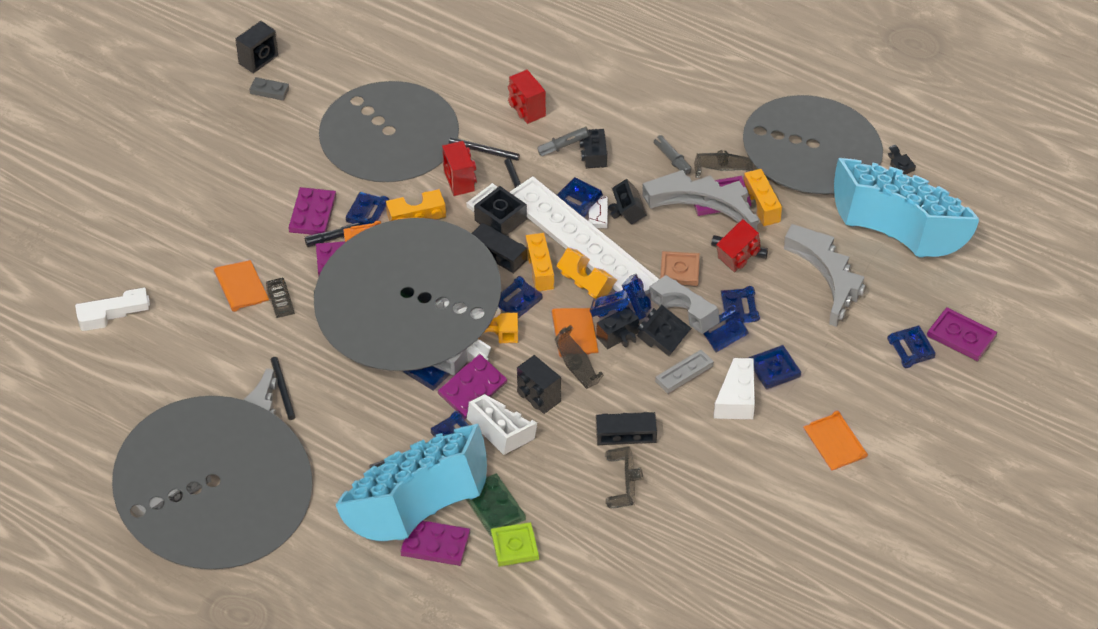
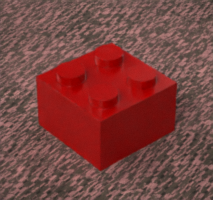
[508,69,546,124]
[442,141,477,196]
[716,219,761,273]

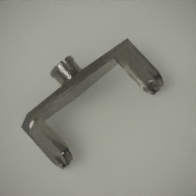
[694,150,754,178]
[554,325,604,389]
[605,446,643,509]

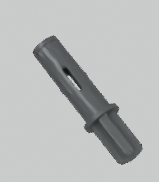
[537,126,590,156]
[654,135,692,174]

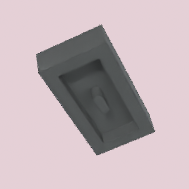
[249,77,289,101]

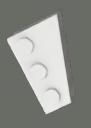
[714,358,755,419]
[467,394,537,455]

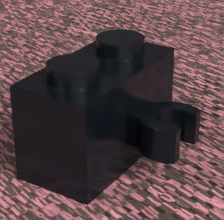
[579,129,607,169]
[608,179,647,225]
[596,306,639,350]

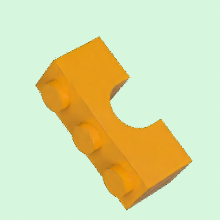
[744,169,782,227]
[386,189,446,221]
[526,233,554,292]
[556,247,617,299]
[478,313,518,343]

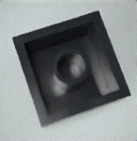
[235,21,279,74]
[474,186,527,235]
[517,355,561,414]

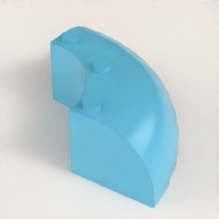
[834,158,979,258]
[336,424,487,541]

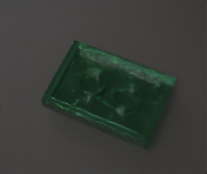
[465,473,526,536]

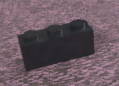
[471,223,527,274]
[596,412,657,446]

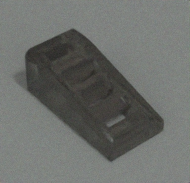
[266,277,295,318]

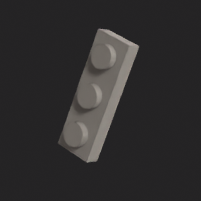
[655,350,714,394]

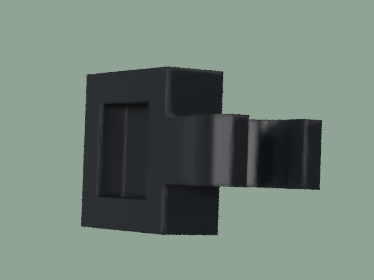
[888,145,916,175]

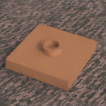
[660,251,700,286]

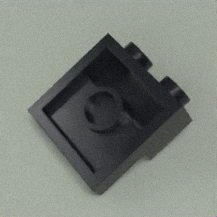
[636,304,692,356]

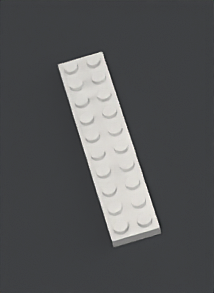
[510,177,660,305]

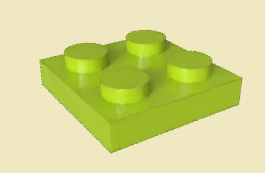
[491,522,539,567]

